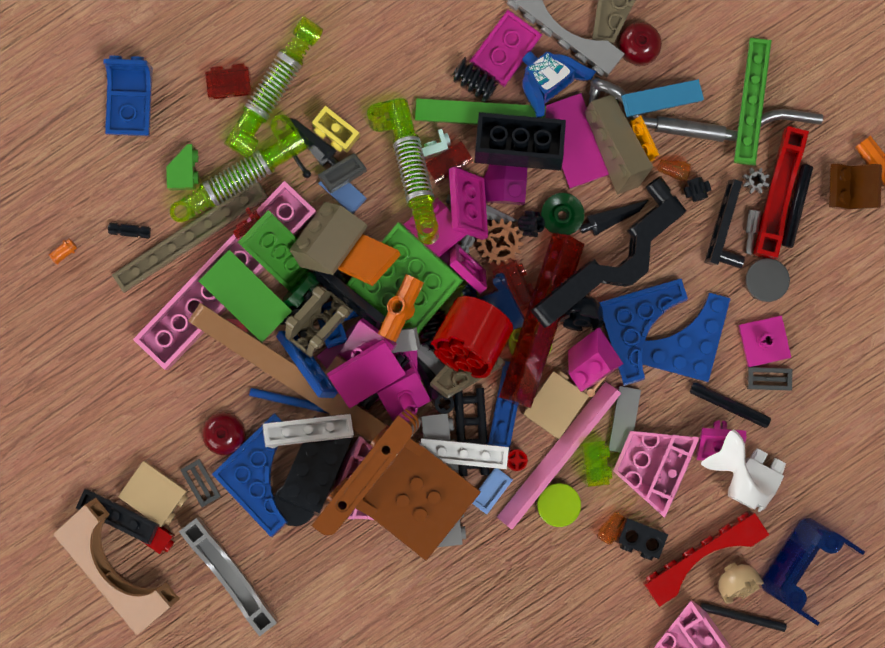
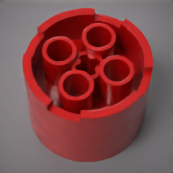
[431,296,513,378]

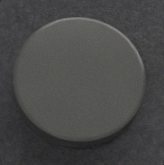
[745,258,790,302]

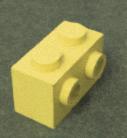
[312,106,360,153]

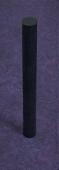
[700,602,787,632]

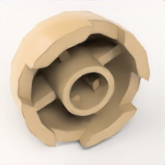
[718,563,764,604]

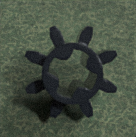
[684,177,712,202]
[518,210,545,237]

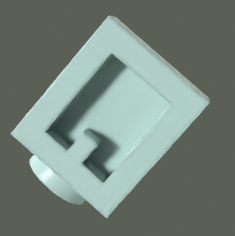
[422,129,451,159]

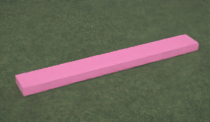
[497,382,621,529]

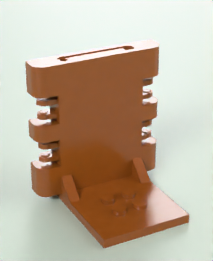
[311,407,481,561]

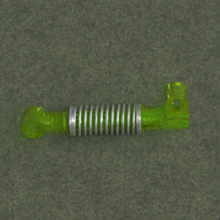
[224,16,323,158]
[367,98,439,245]
[170,115,308,223]

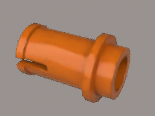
[49,238,77,265]

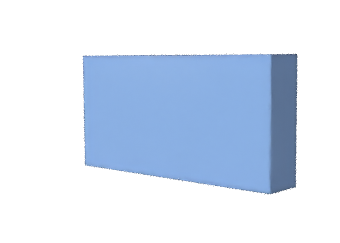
[472,468,513,514]

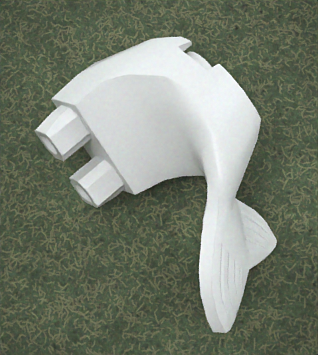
[701,429,786,512]

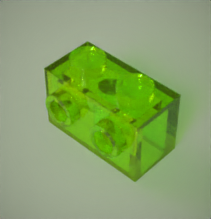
[581,441,613,487]

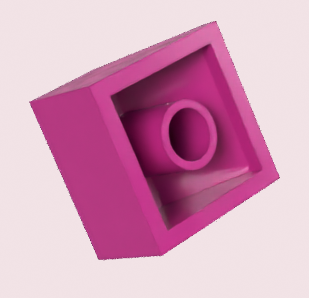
[403,197,467,257]
[568,328,623,392]

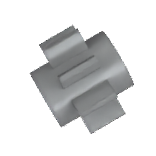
[743,168,769,194]

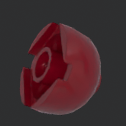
[618,22,662,67]
[202,412,246,455]

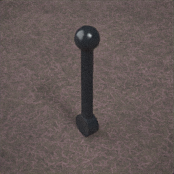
[282,139,311,178]

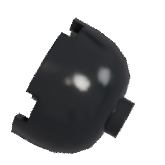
[560,294,603,331]

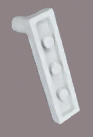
[263,414,354,448]
[421,438,509,469]

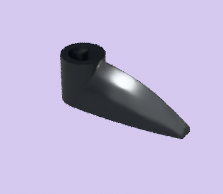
[418,359,454,414]

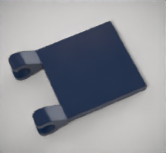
[462,273,527,330]

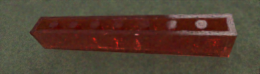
[499,233,585,408]

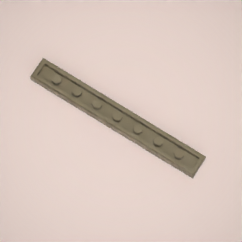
[112,181,268,293]

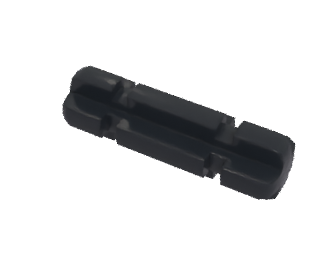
[108,222,151,239]

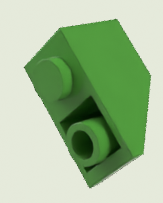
[166,144,199,191]

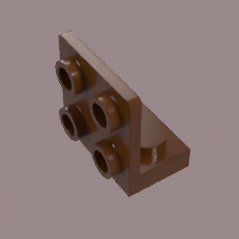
[829,164,882,210]

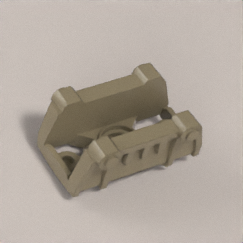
[285,286,353,358]

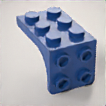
[103,55,153,136]

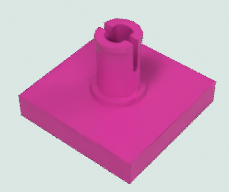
[449,243,487,294]
[738,316,791,367]
[339,318,397,361]
[377,367,431,421]
[696,420,747,461]

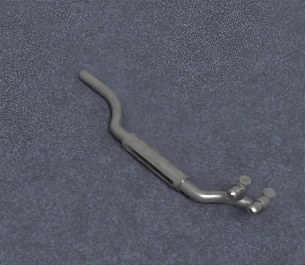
[588,77,823,142]

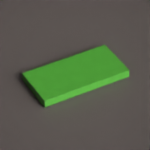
[238,210,310,291]
[199,250,292,343]

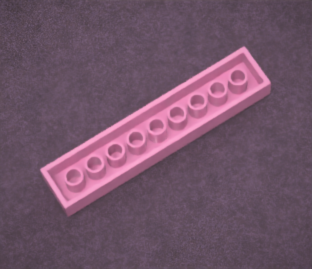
[133,181,317,370]

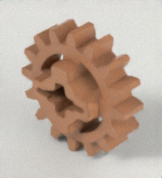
[476,219,524,266]

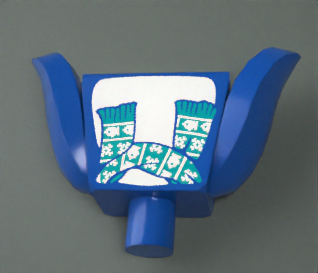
[522,51,596,118]

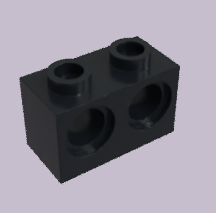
[616,518,668,561]

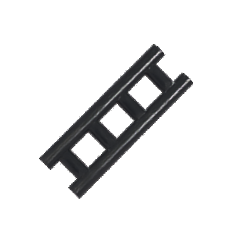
[454,388,490,476]

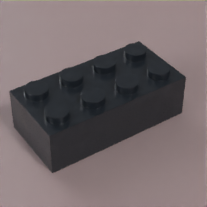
[474,112,566,171]
[279,416,354,517]

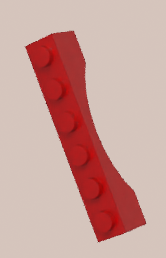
[753,126,809,259]
[643,511,769,607]

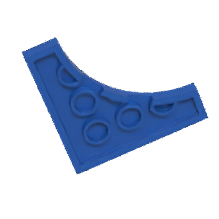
[600,279,688,386]
[642,293,731,382]
[212,413,288,537]

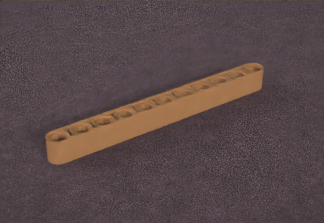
[188,303,390,451]

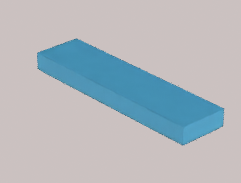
[621,79,704,117]

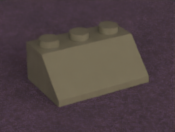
[290,202,368,275]

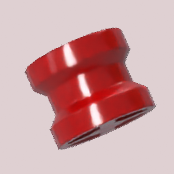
[507,449,528,471]

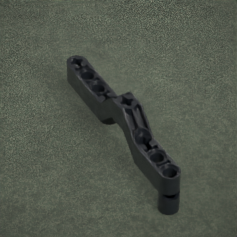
[530,176,687,328]

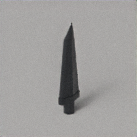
[282,117,339,167]
[579,200,648,236]

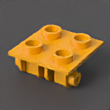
[629,115,659,162]

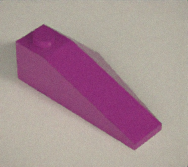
[484,164,528,205]

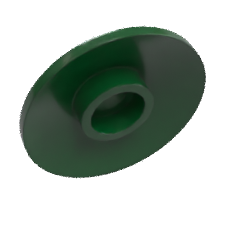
[541,193,585,236]

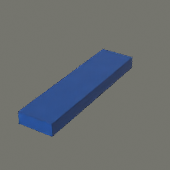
[276,331,338,398]
[488,361,525,450]

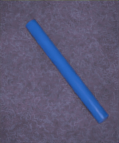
[249,388,329,414]

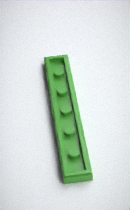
[734,38,772,166]
[415,98,546,125]

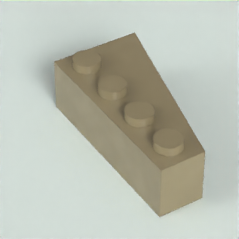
[584,95,653,195]

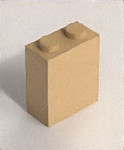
[523,371,589,439]
[118,461,189,527]

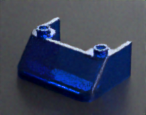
[761,518,865,626]

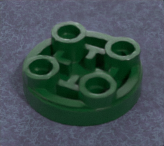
[282,271,319,308]

